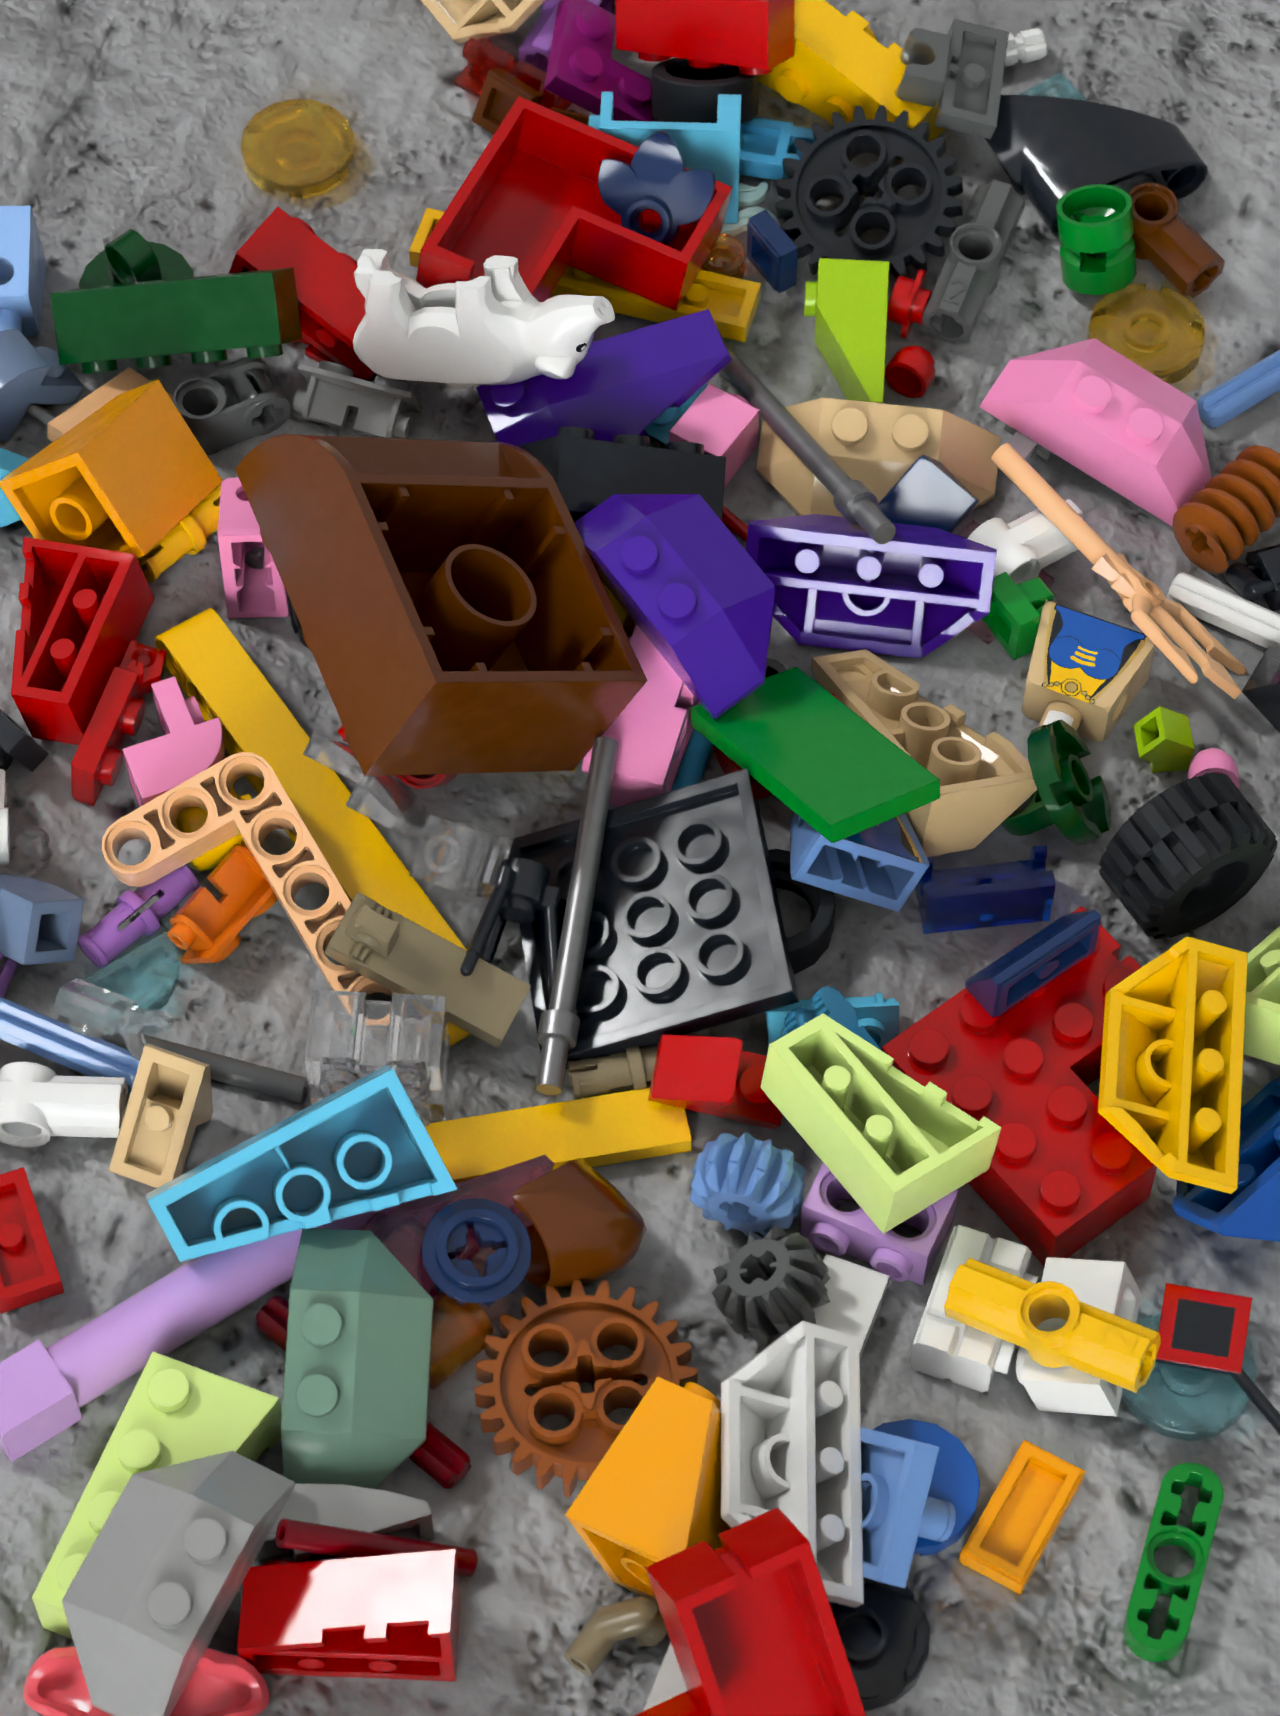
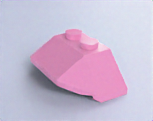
[980,338,1212,527]

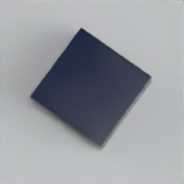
[746,210,798,293]

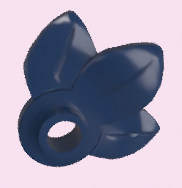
[598,131,715,245]

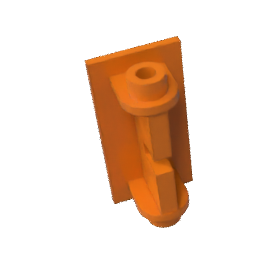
[167,844,278,964]

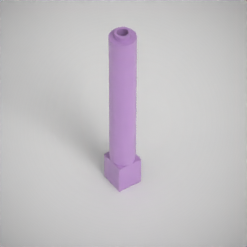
[0,1197,424,1462]

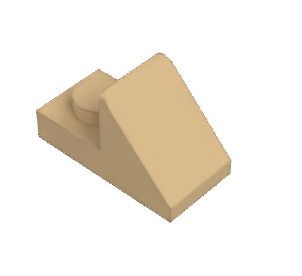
[108,1044,213,1188]

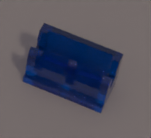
[915,845,1056,934]

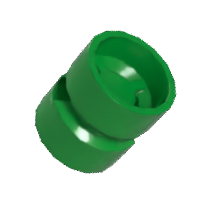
[1056,184,1137,295]

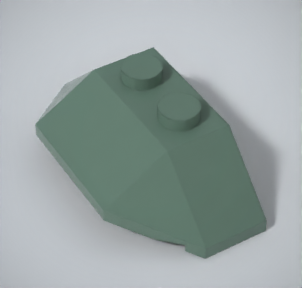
[281,1228,434,1489]

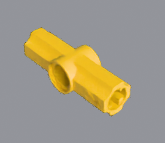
[944,1258,1161,1393]

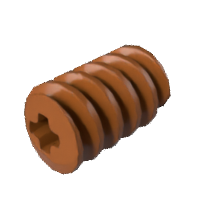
[1172,445,1280,573]

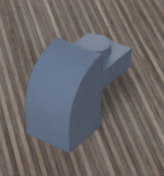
[0,329,84,441]
[0,873,84,965]

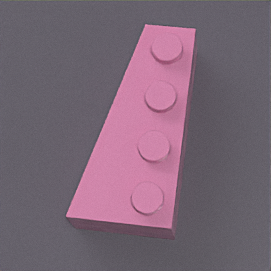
[582,624,700,807]

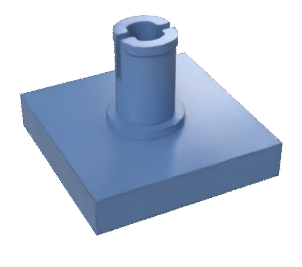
[861,1427,956,1588]

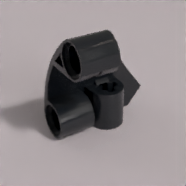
[984,95,1208,237]

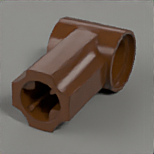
[1129,183,1225,298]

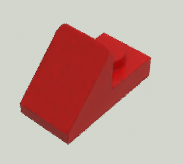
[648,1035,783,1129]

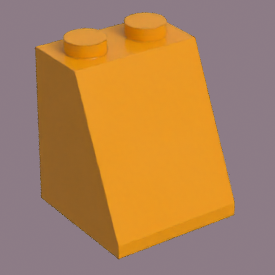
[0,379,223,558]
[565,1376,731,1602]

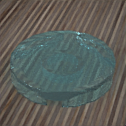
[1122,1313,1257,1441]

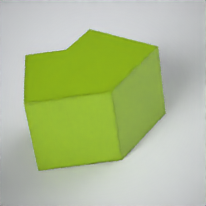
[1133,706,1195,773]

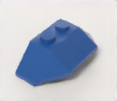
[1172,1077,1280,1242]

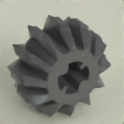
[712,1225,830,1346]

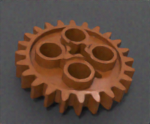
[474,1279,698,1497]

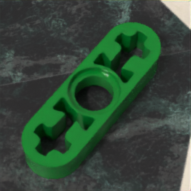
[1123,1462,1224,1662]

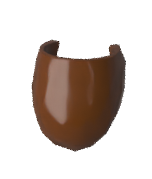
[512,1158,647,1290]

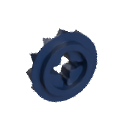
[422,1198,531,1307]

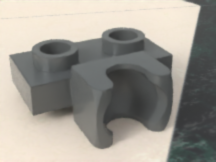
[895,19,1009,139]

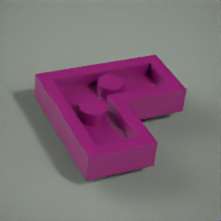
[544,0,653,122]

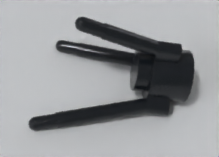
[460,858,562,995]

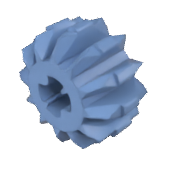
[690,1132,806,1237]

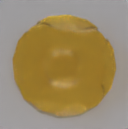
[240,99,355,199]
[1087,284,1205,384]

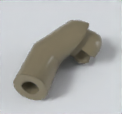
[564,1596,668,1676]

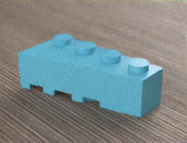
[146,1065,458,1262]

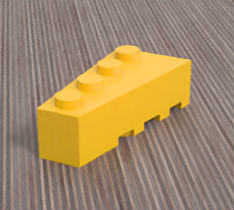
[759,0,945,163]

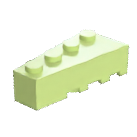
[32,1351,282,1639]

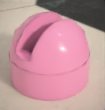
[1188,748,1240,789]

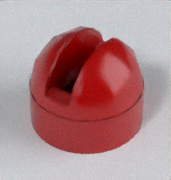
[884,346,936,398]

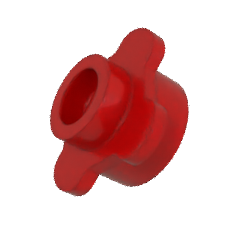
[887,269,933,339]

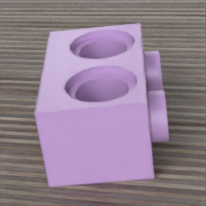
[800,1163,959,1286]

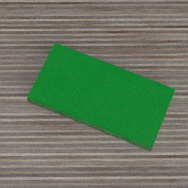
[690,666,940,843]

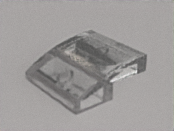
[303,731,444,847]

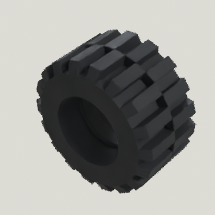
[1099,773,1278,939]

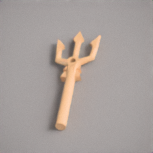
[991,443,1247,700]

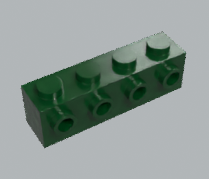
[50,267,302,374]

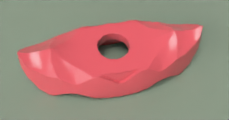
[23,1646,270,1716]

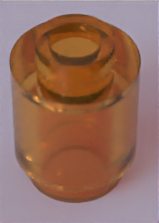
[429,1295,494,1390]

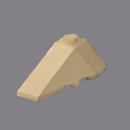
[811,649,1037,857]

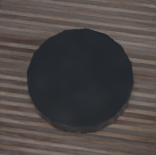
[829,1577,930,1711]

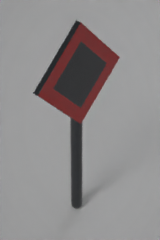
[1155,1283,1280,1435]

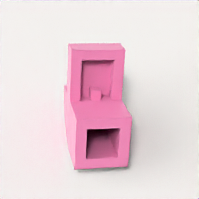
[123,676,226,807]

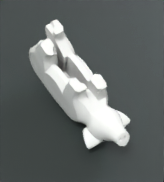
[353,249,615,390]

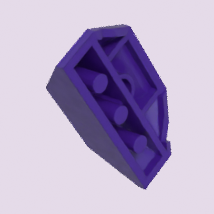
[574,494,776,720]
[746,514,997,659]

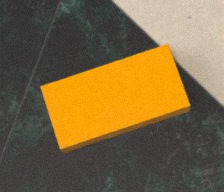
[959,1440,1086,1595]

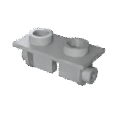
[293,361,422,439]

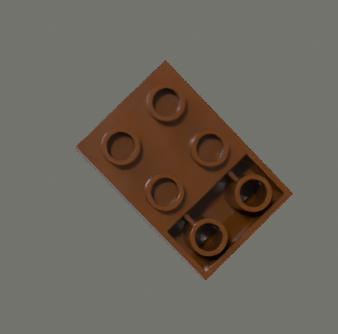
[235,434,648,776]

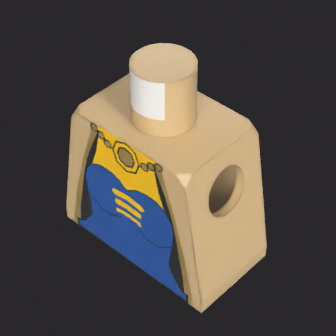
[1022,600,1156,742]

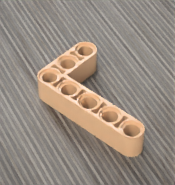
[102,752,408,1041]

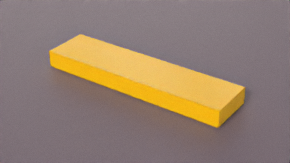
[423,1087,692,1188]

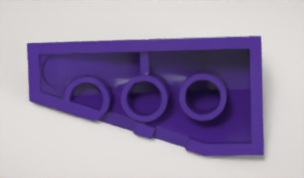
[476,309,732,446]

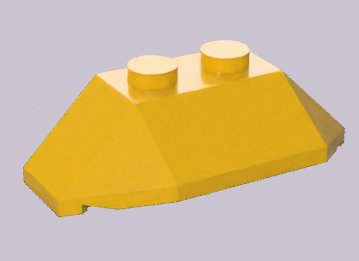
[1098,936,1248,1194]

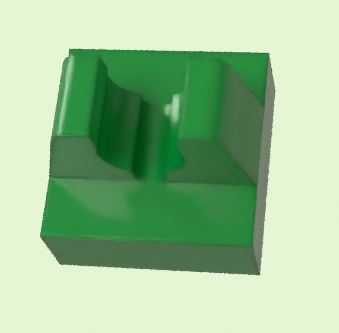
[981,572,1054,660]

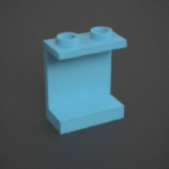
[589,91,741,223]

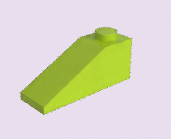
[804,258,889,403]

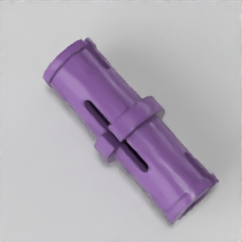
[77,865,200,970]

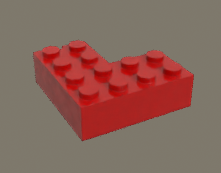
[416,96,733,311]
[881,906,1157,1267]
[634,1507,866,1716]

